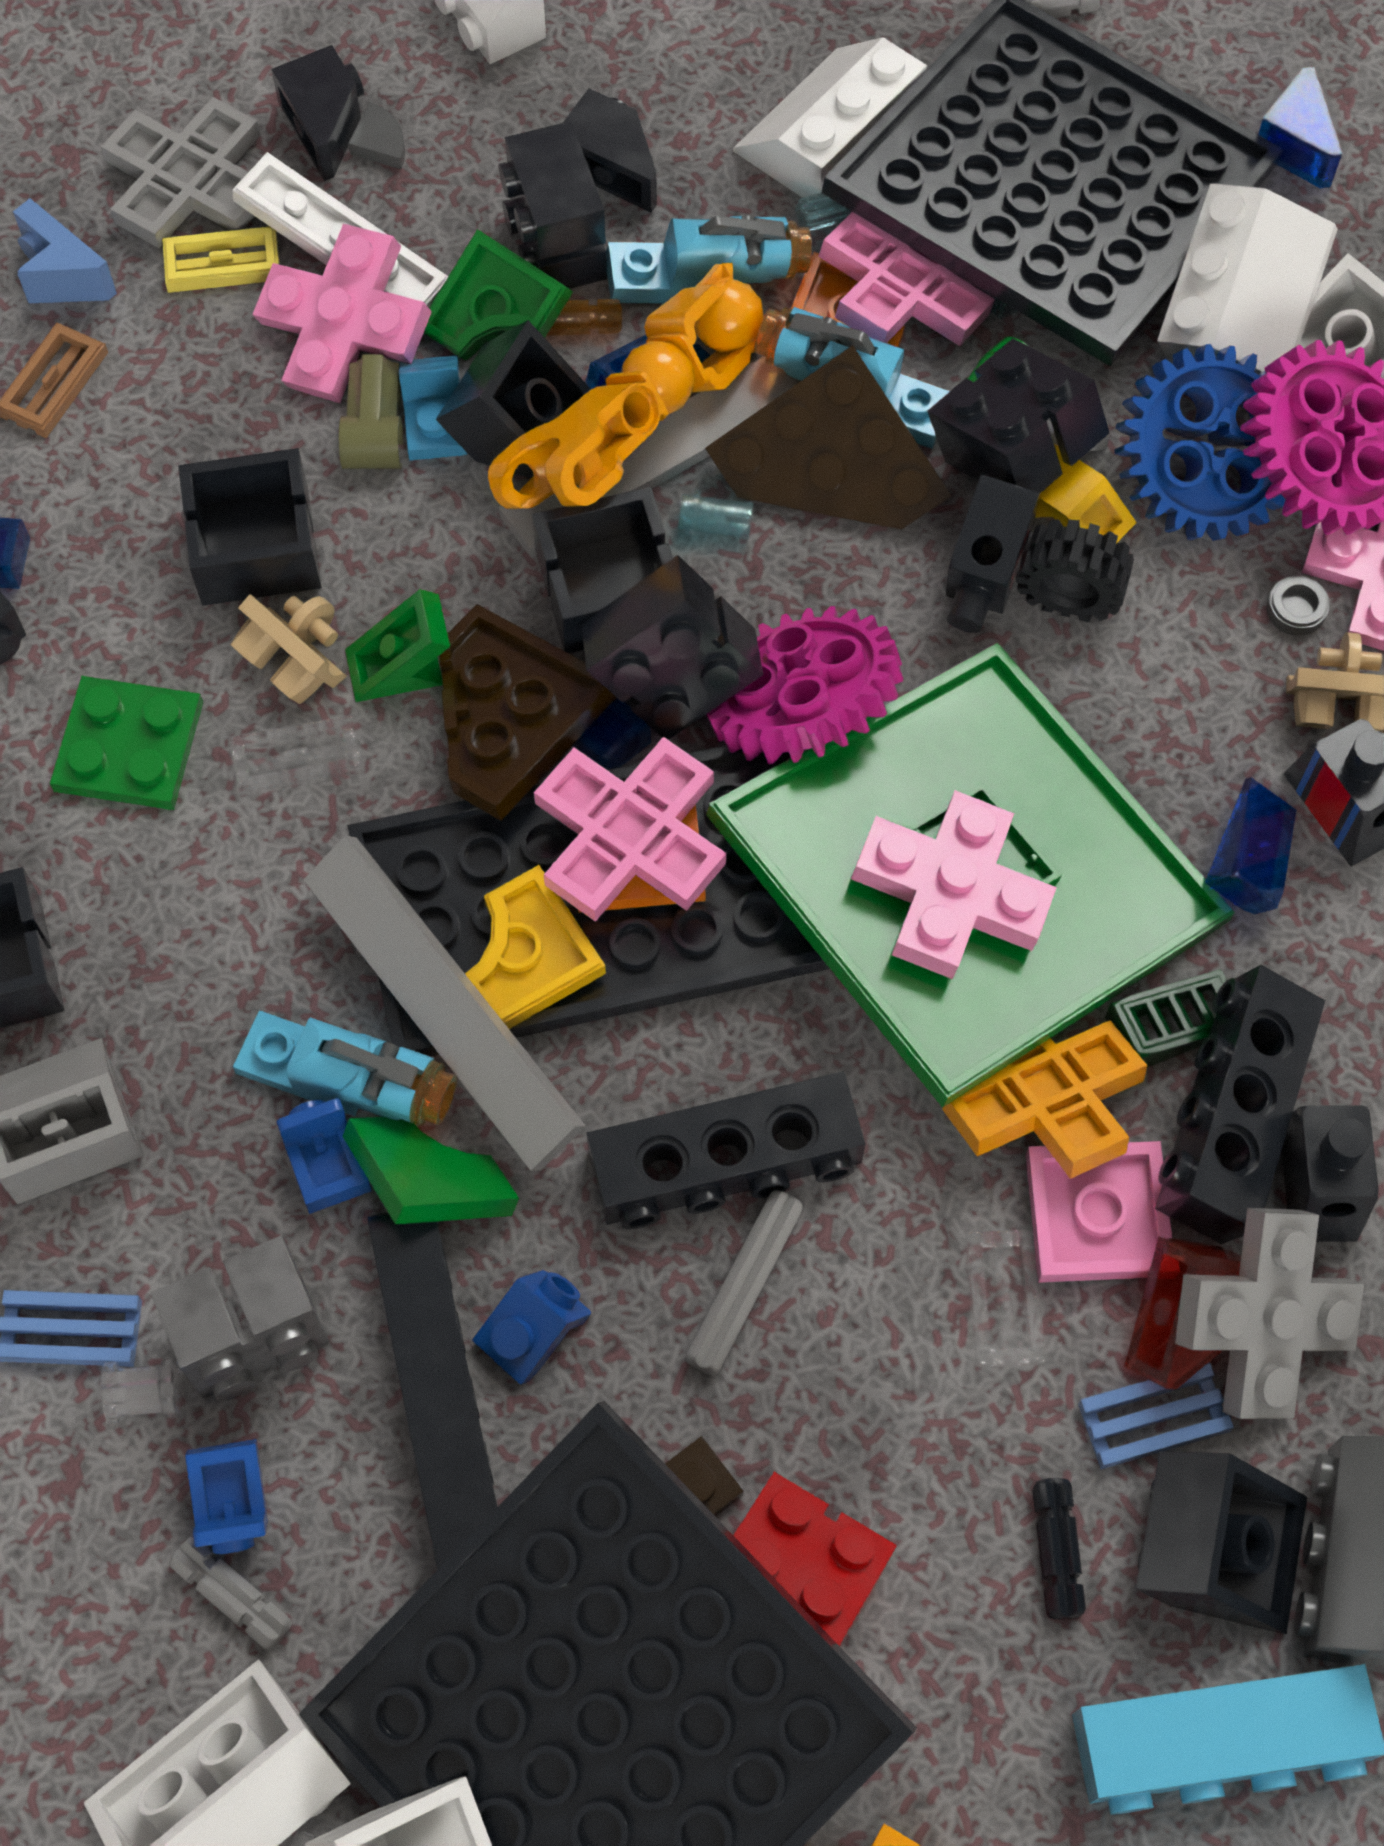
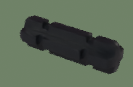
[1032,1478,1086,1620]

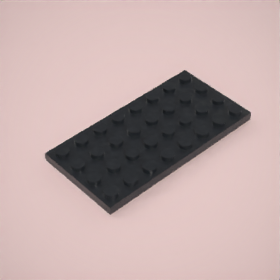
[347,745,830,1057]

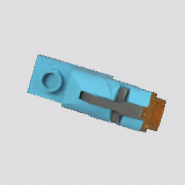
[606,215,812,304]
[754,307,950,449]
[233,1010,457,1126]

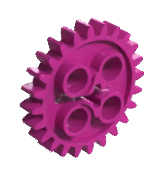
[1241,339,1384,535]
[707,606,903,764]

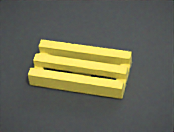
[162,226,280,293]

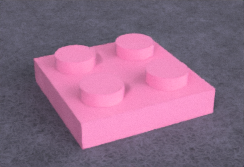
[1026,1141,1176,1283]

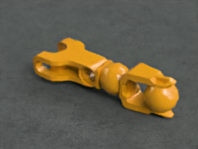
[488,263,767,509]

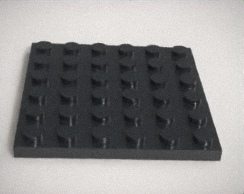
[821,0,1283,366]
[299,1401,917,1846]

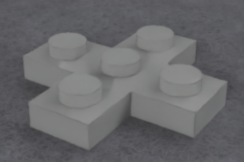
[101,97,260,248]
[1175,1208,1364,1419]

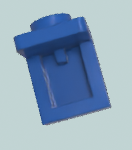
[276,1098,372,1214]
[472,1270,591,1385]
[185,1439,268,1554]

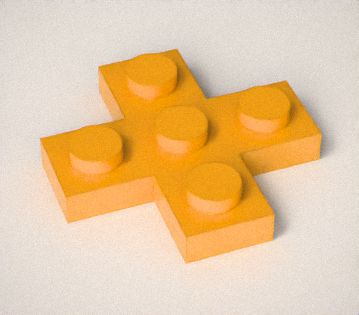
[942,1020,1147,1179]

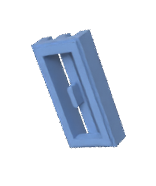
[0,1290,142,1367]
[1078,1362,1234,1469]

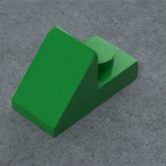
[345,589,450,702]

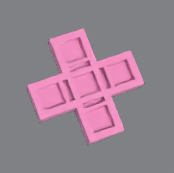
[819,212,995,346]
[252,224,432,403]
[1301,521,1384,651]
[534,737,726,922]
[851,790,1057,979]

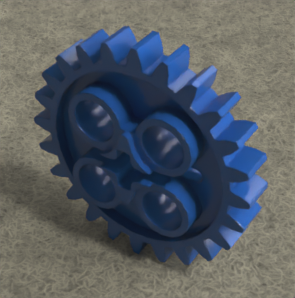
[1114,344,1285,541]

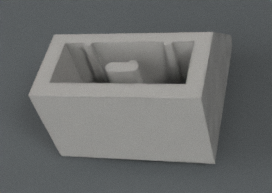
[0,1038,144,1204]

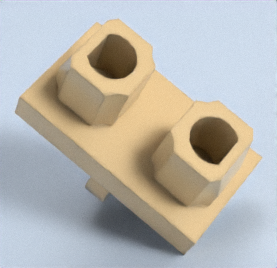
[230,594,347,704]
[1286,632,1384,733]

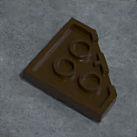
[705,345,952,530]
[439,604,617,821]

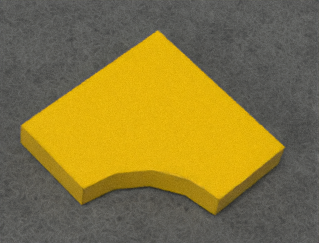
[465,865,606,1029]

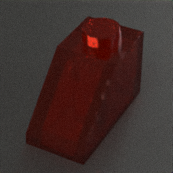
[1124,1236,1241,1390]

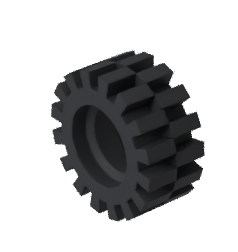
[1016,519,1134,622]

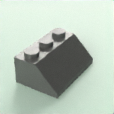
[1294,1436,1384,1674]

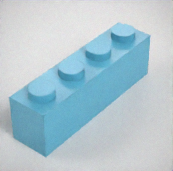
[1072,1664,1384,1815]

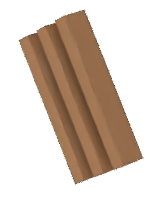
[0,322,108,438]

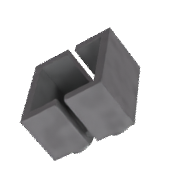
[150,1235,330,1401]

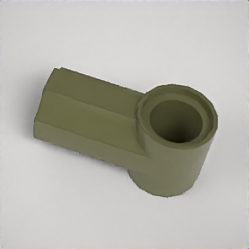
[339,354,404,469]

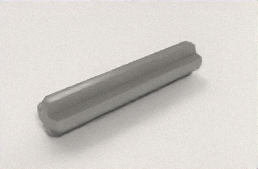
[686,1190,803,1376]

